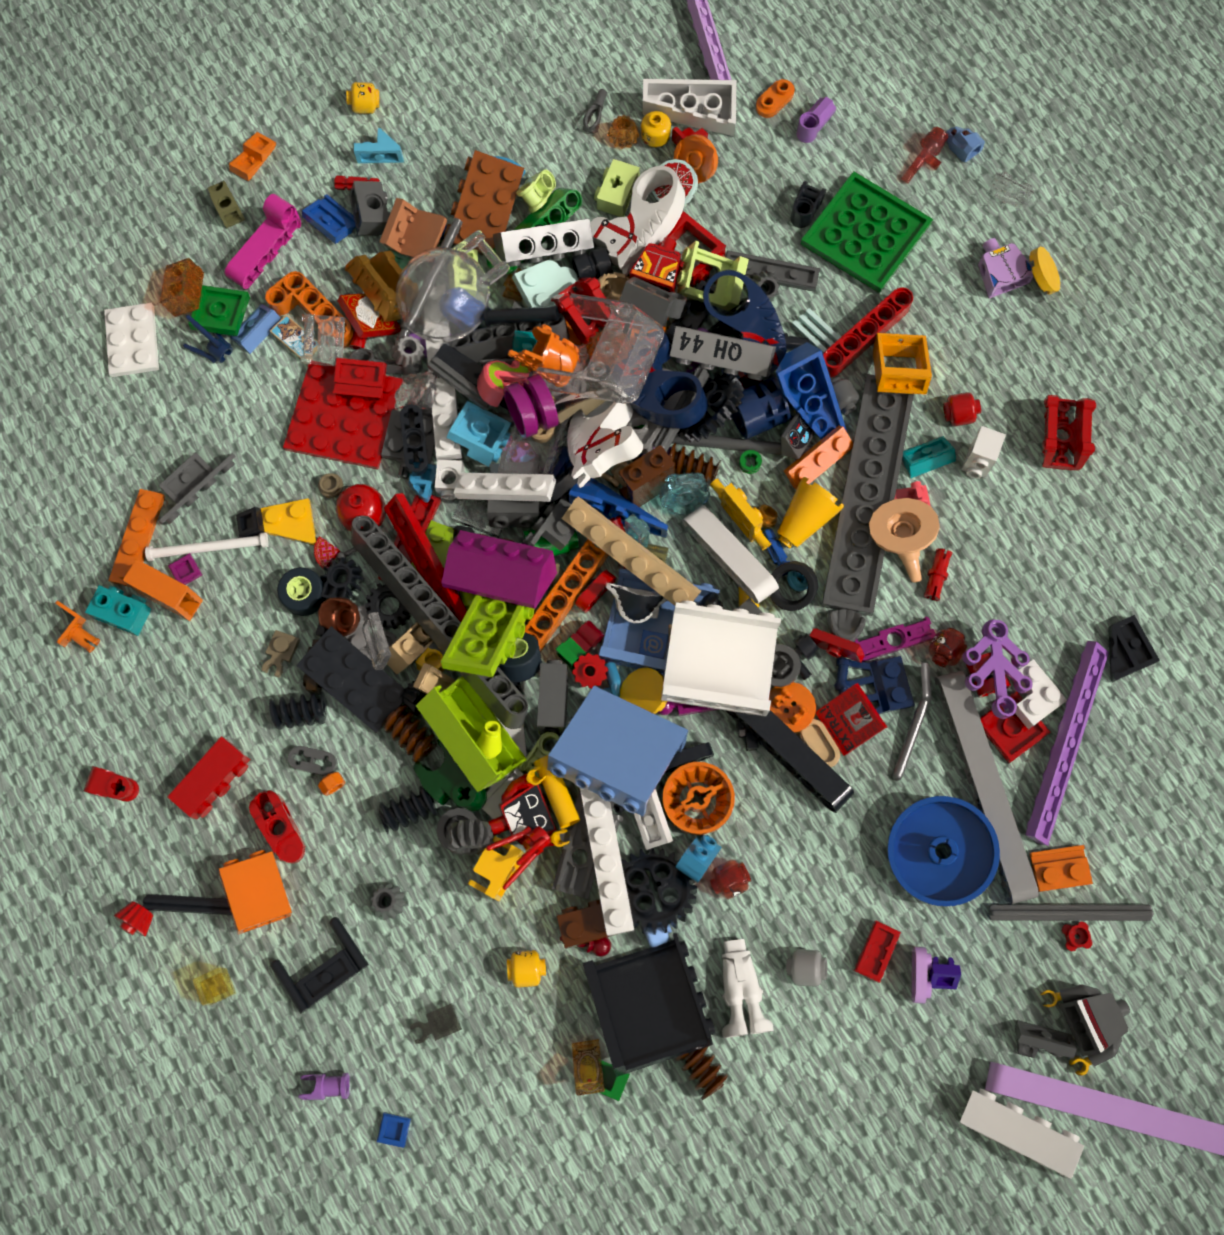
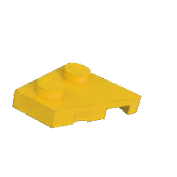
[261,498,317,545]

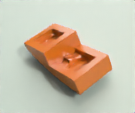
[229,132,276,181]

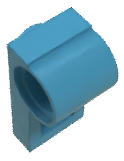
[675,835,722,883]

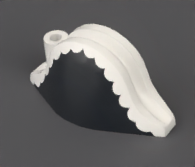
[605,583,668,623]

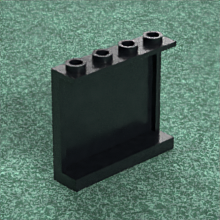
[583,933,716,1077]

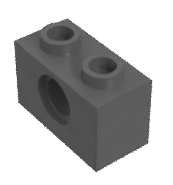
[349,181,391,236]

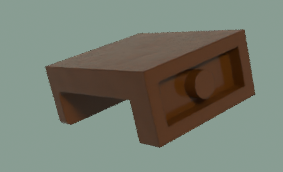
[619,445,675,507]

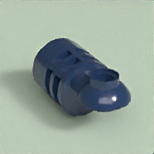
[731,377,792,440]

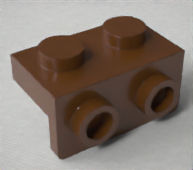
[557,899,618,949]

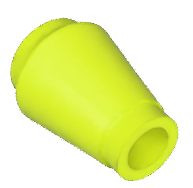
[476,721,502,759]

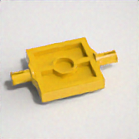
[710,478,771,550]

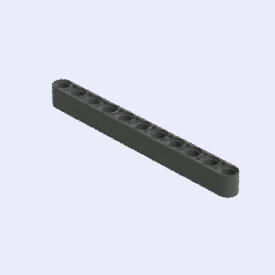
[351,515,528,729]

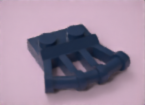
[834,656,915,715]

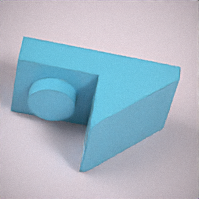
[354,128,404,163]

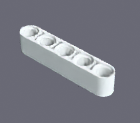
[682,505,779,604]

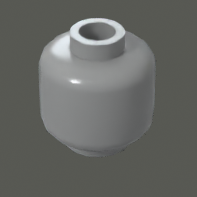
[786,949,827,987]

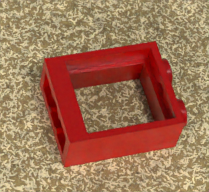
[659,211,726,287]

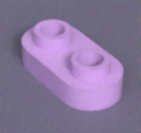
[911,947,932,1004]

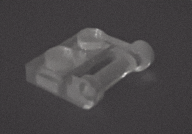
[300,314,345,366]

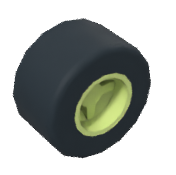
[277,567,324,616]
[498,632,542,682]

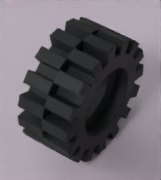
[365,583,411,630]

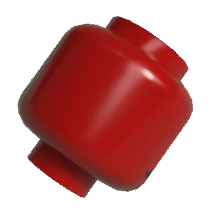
[943,392,981,427]

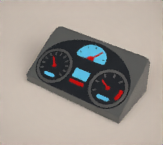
[781,412,815,459]

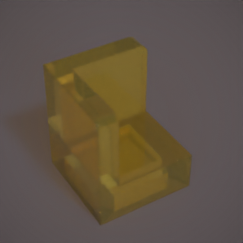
[193,968,236,1006]

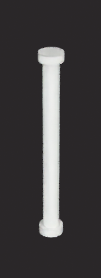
[145,532,268,561]

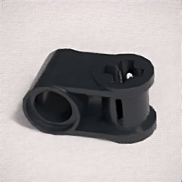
[790,180,827,228]

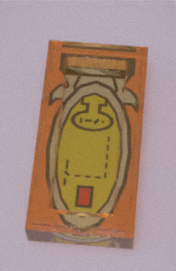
[572,1039,605,1096]

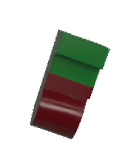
[555,620,605,670]

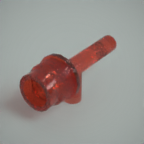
[901,126,948,184]

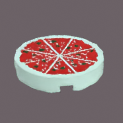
[652,159,698,205]

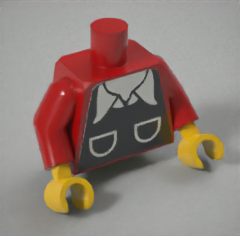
[488,766,570,847]

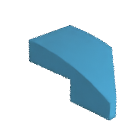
[408,462,437,503]

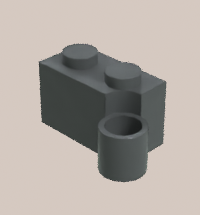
[617,277,687,329]

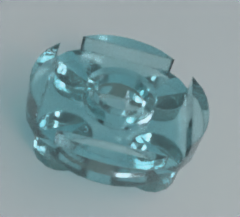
[659,473,710,515]

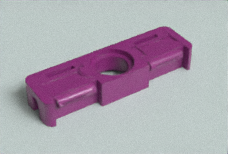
[855,617,936,662]

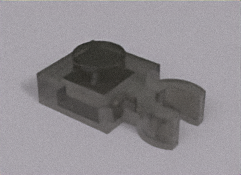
[410,1003,462,1044]

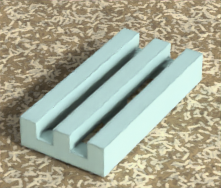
[792,308,841,354]

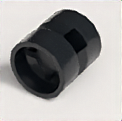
[572,247,613,280]

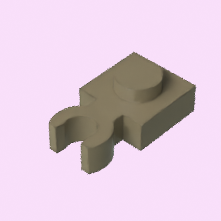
[262,630,300,678]

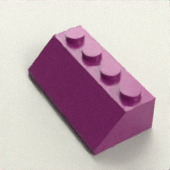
[442,530,557,609]

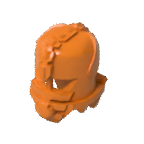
[508,324,579,385]

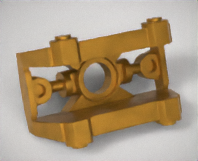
[344,250,420,322]

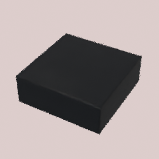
[236,507,264,538]

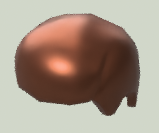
[318,598,361,636]

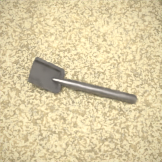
[892,663,932,781]

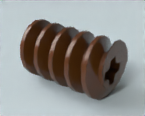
[669,443,721,488]
[382,705,437,763]
[675,1046,728,1100]

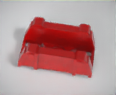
[551,277,626,359]
[1042,395,1096,471]

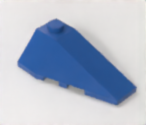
[569,478,668,538]

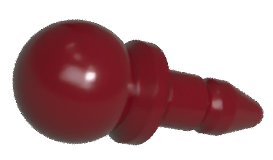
[560,936,611,957]

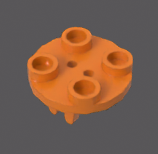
[769,682,816,733]

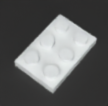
[104,303,159,377]

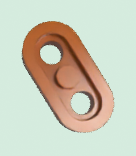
[756,79,795,118]

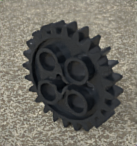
[677,373,744,443]
[621,848,697,935]

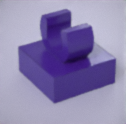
[928,957,961,990]

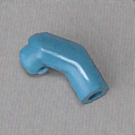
[602,662,621,697]

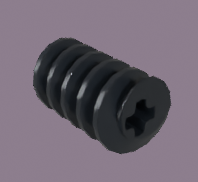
[269,691,327,730]
[379,786,438,834]

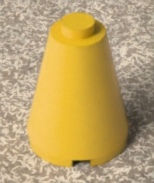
[777,477,844,549]

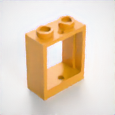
[872,333,932,395]

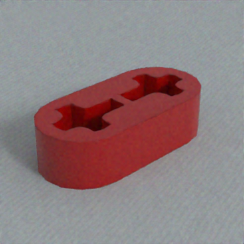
[575,569,617,613]

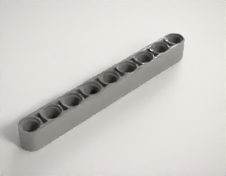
[935,670,1039,904]

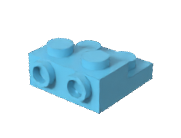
[446,401,512,467]

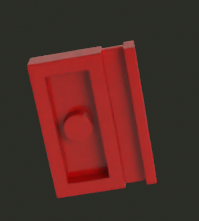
[333,358,387,399]

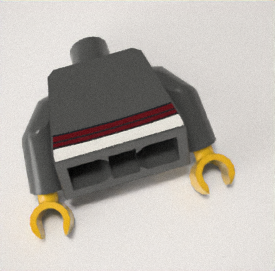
[1040,984,1130,1076]

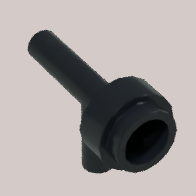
[792,633,819,680]

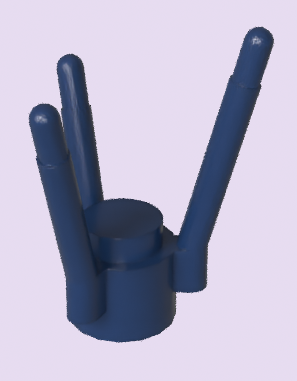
[183,315,233,364]

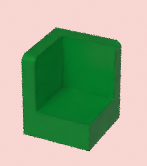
[594,1060,630,1101]

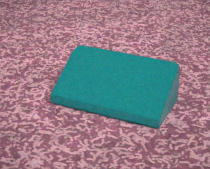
[902,436,956,478]

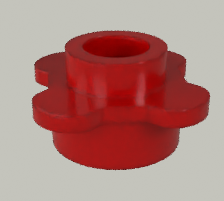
[1061,921,1093,951]

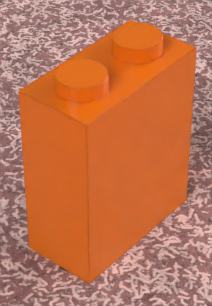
[122,559,203,622]
[219,850,292,935]

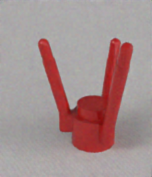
[486,826,551,890]

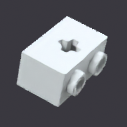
[961,426,1006,479]

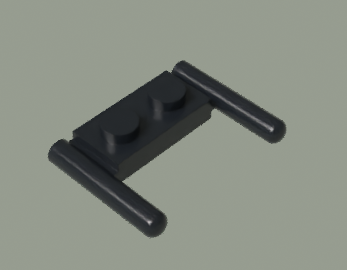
[270,917,369,1014]

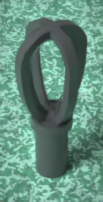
[583,89,607,134]

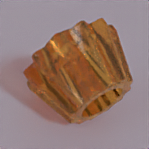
[607,115,639,149]
[502,268,523,302]

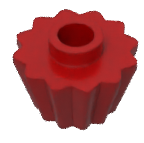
[572,653,608,689]
[114,901,154,937]

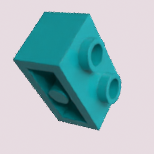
[85,585,152,636]

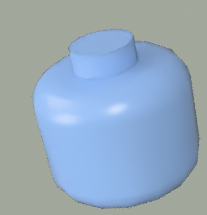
[645,924,672,947]

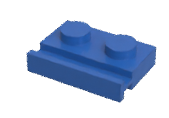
[302,194,356,244]

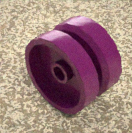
[503,374,559,439]

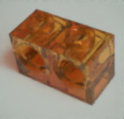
[160,258,204,317]

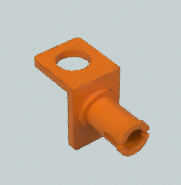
[55,600,100,653]

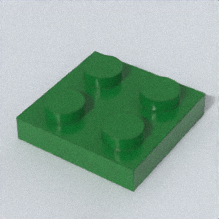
[188,285,250,336]

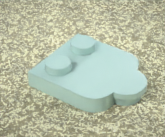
[512,260,578,308]

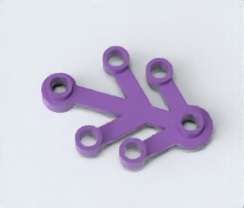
[962,619,1033,719]

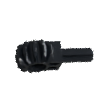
[316,557,364,637]

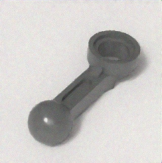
[349,348,420,378]

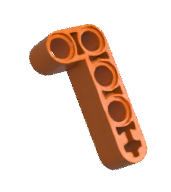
[265,271,354,348]

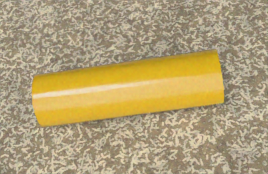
[534,755,580,828]

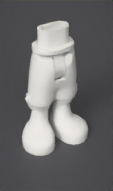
[722,939,774,1038]

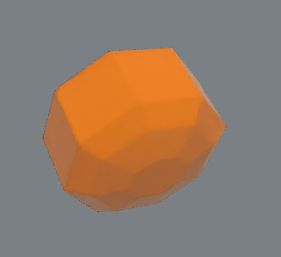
[318,772,346,796]

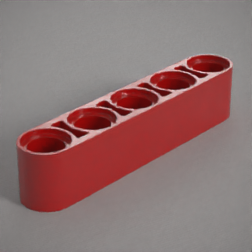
[823,287,913,377]

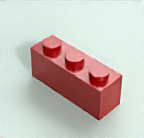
[167,736,251,820]

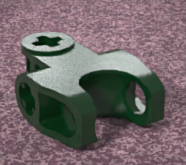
[413,739,487,811]

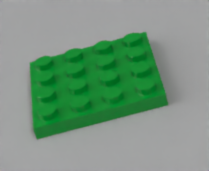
[800,171,933,293]

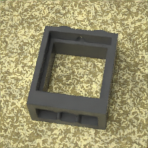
[537,660,569,736]

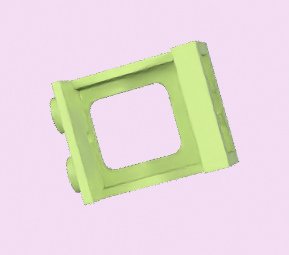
[676,241,749,311]

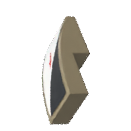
[554,388,606,423]

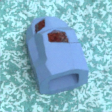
[946,126,985,162]

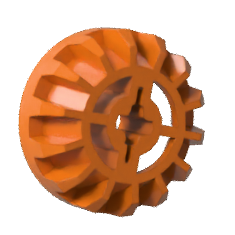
[663,762,735,836]

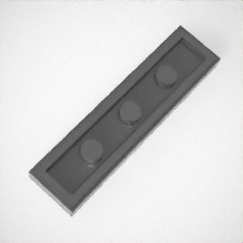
[725,250,820,292]

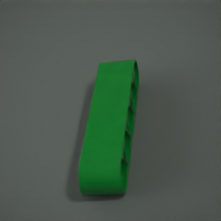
[487,188,582,274]

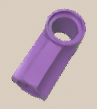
[796,97,837,143]

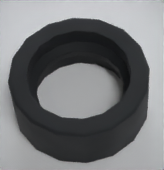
[770,561,819,611]

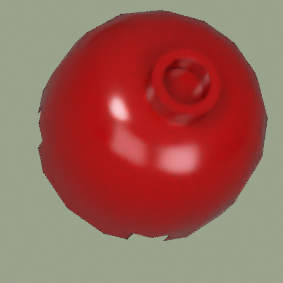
[336,484,386,531]

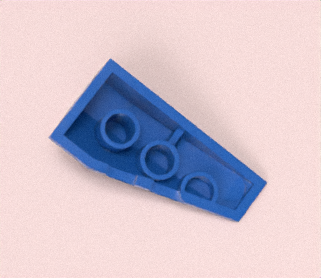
[776,342,847,440]

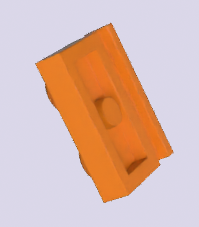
[1029,845,1093,892]

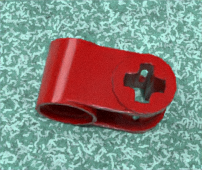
[83,766,139,802]

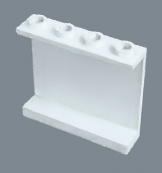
[661,600,781,716]

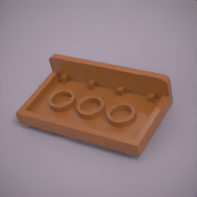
[444,150,524,256]

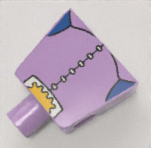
[978,238,1034,299]

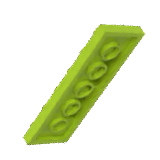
[441,595,541,678]

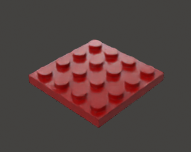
[283,360,404,470]

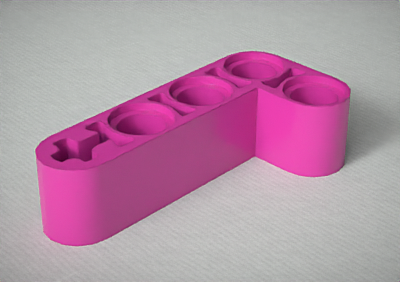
[224,194,301,289]

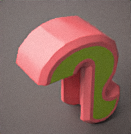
[477,360,533,407]

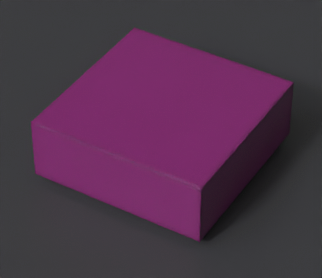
[168,553,203,585]

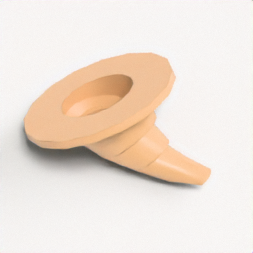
[869,498,940,583]

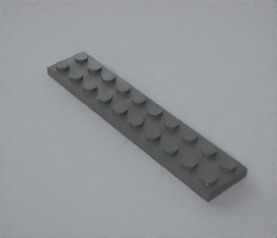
[822,374,914,616]

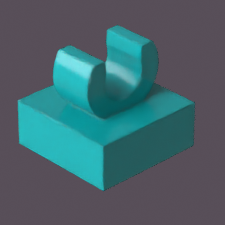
[512,330,537,353]

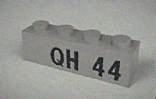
[670,326,776,380]

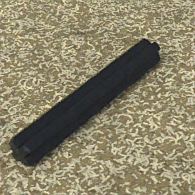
[143,894,231,915]

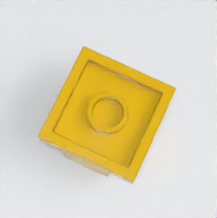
[468,836,524,902]

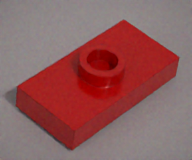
[810,628,865,663]
[853,920,901,983]

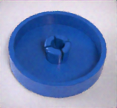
[888,796,1000,907]

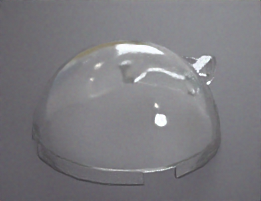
[396,230,510,342]

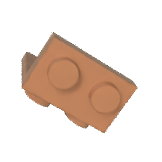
[380,198,447,262]

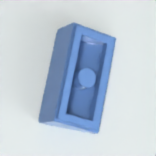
[230,304,281,354]

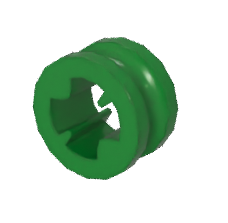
[739,450,762,474]

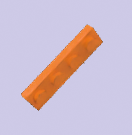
[108,489,166,587]

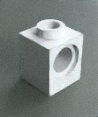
[435,460,465,500]

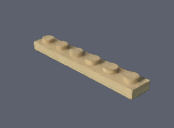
[562,496,701,606]

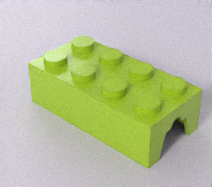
[416,676,527,792]

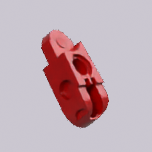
[249,790,306,864]

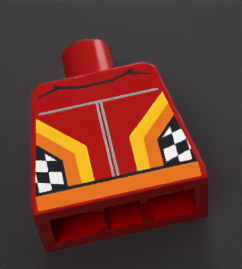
[630,237,681,292]

